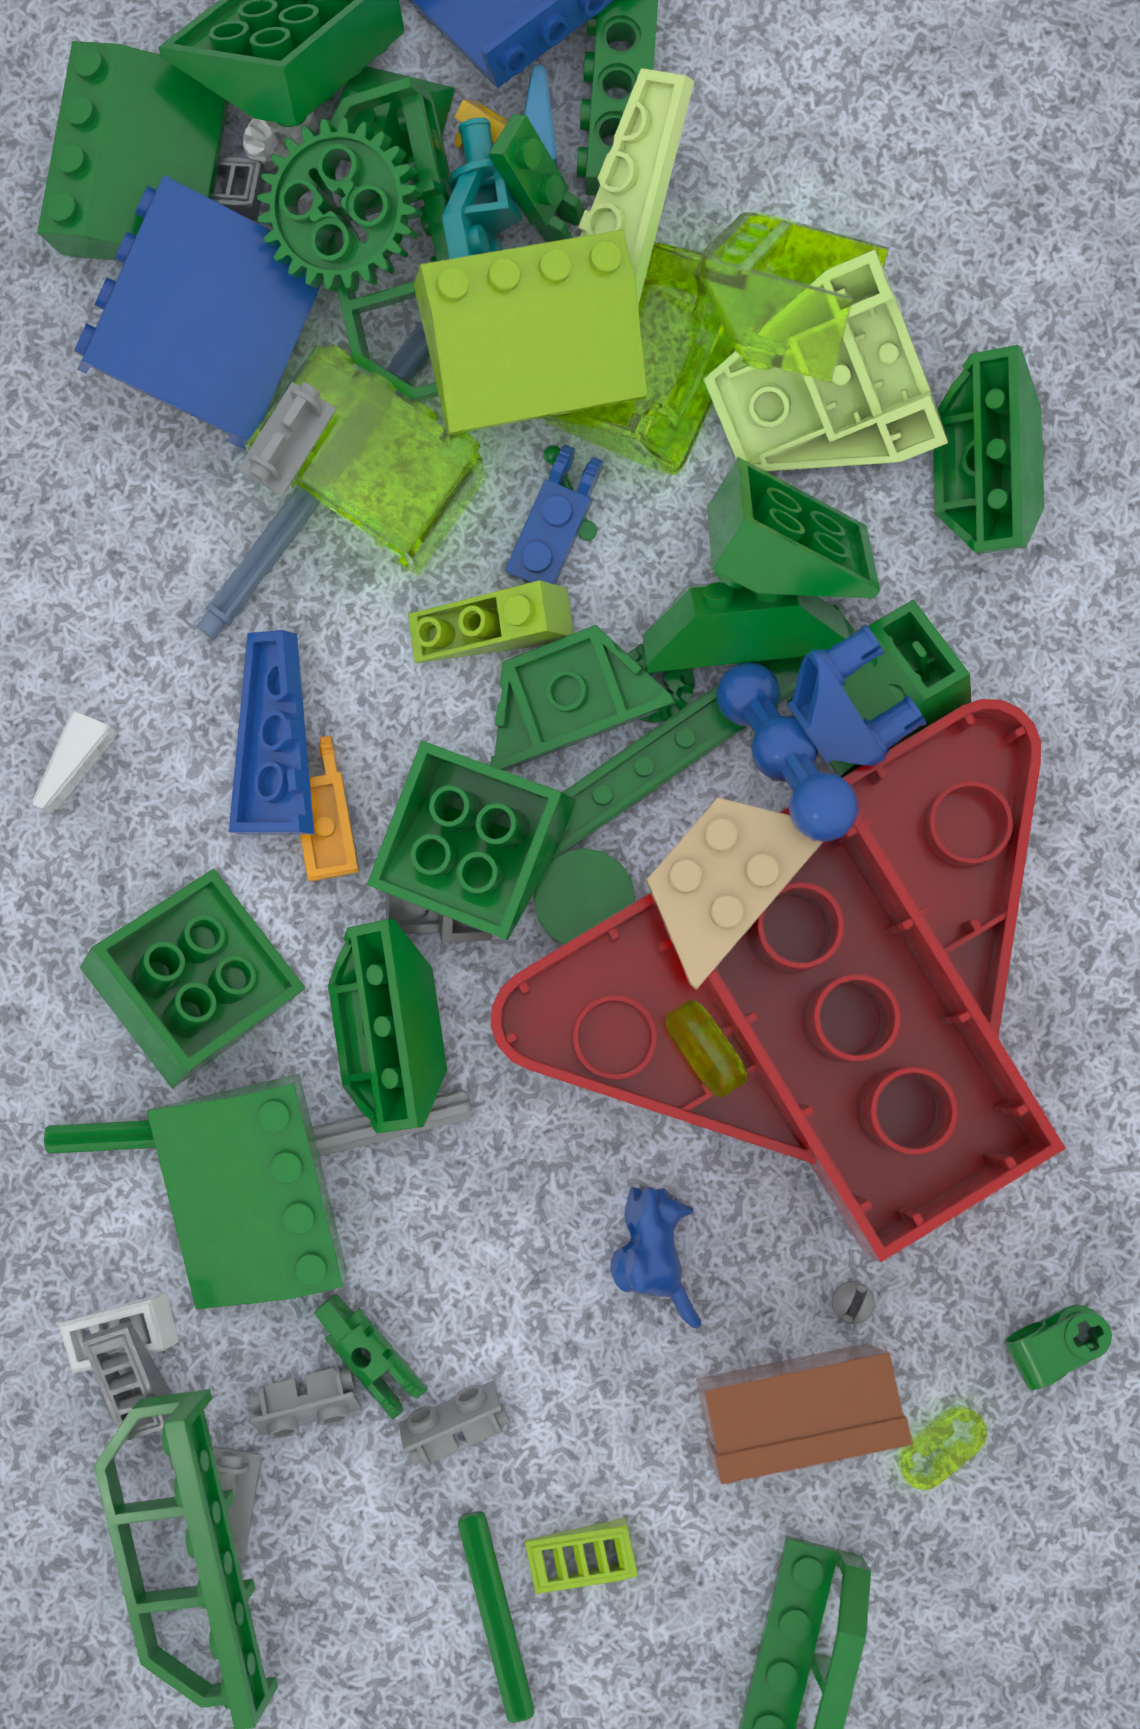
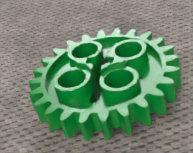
[257,117,423,293]

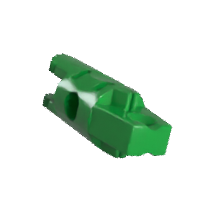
[314,1294,427,1420]

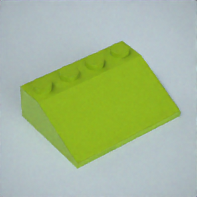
[413,229,648,435]

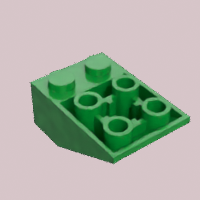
[787,599,972,778]

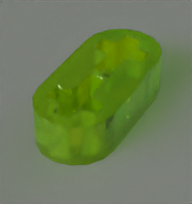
[666,1000,747,1098]
[897,1406,987,1490]

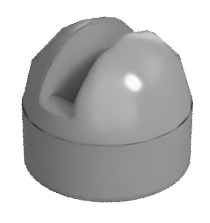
[832,1281,874,1324]

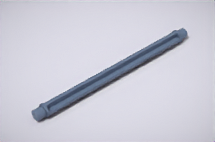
[196,322,430,640]

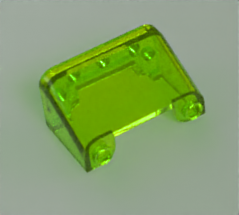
[543,242,750,475]

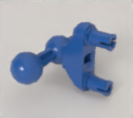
[716,624,926,842]

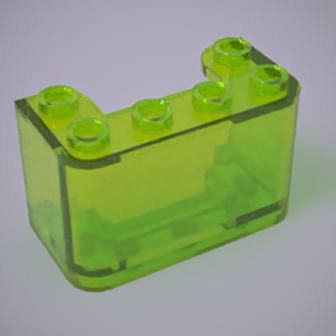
[245,343,486,576]

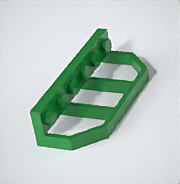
[312,77,453,402]
[94,1389,278,1729]
[739,1536,872,1729]

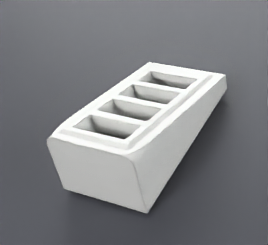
[32,711,118,814]
[59,1293,179,1374]

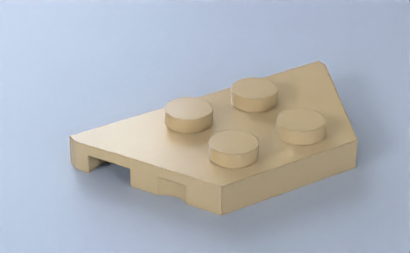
[646,797,823,989]

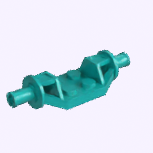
[442,118,522,259]

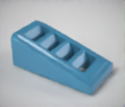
[524,64,558,168]

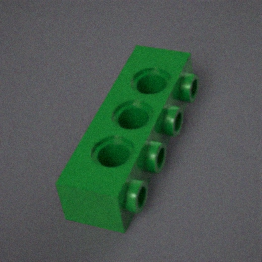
[576,0,658,196]

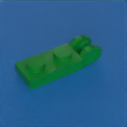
[488,114,585,243]

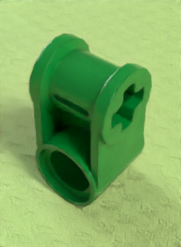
[1004,1304,1112,1390]

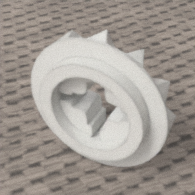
[243,112,319,171]

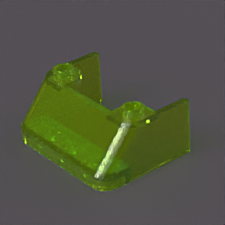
[698,212,890,382]

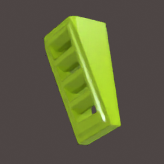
[525,1518,638,1594]

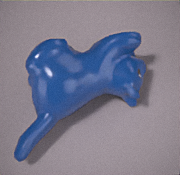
[610,1187,701,1329]

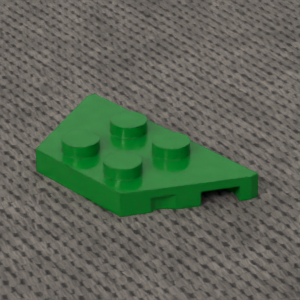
[490,625,677,771]

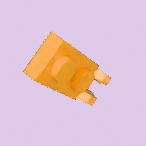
[300,735,360,882]

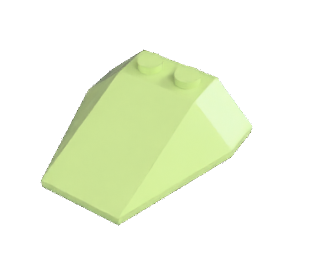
[704,249,948,471]

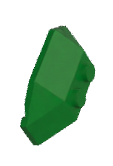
[933,345,1044,554]
[642,582,849,673]
[328,919,447,1133]

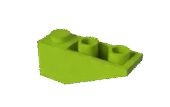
[408,580,574,663]

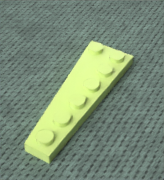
[578,68,694,305]

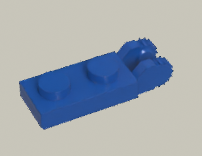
[504,444,604,585]

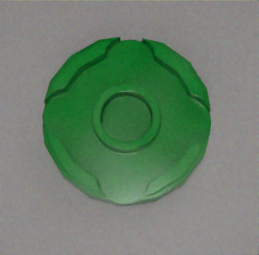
[534,848,635,945]

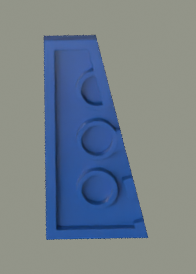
[229,630,314,835]

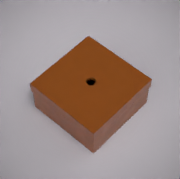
[696,1343,913,1485]

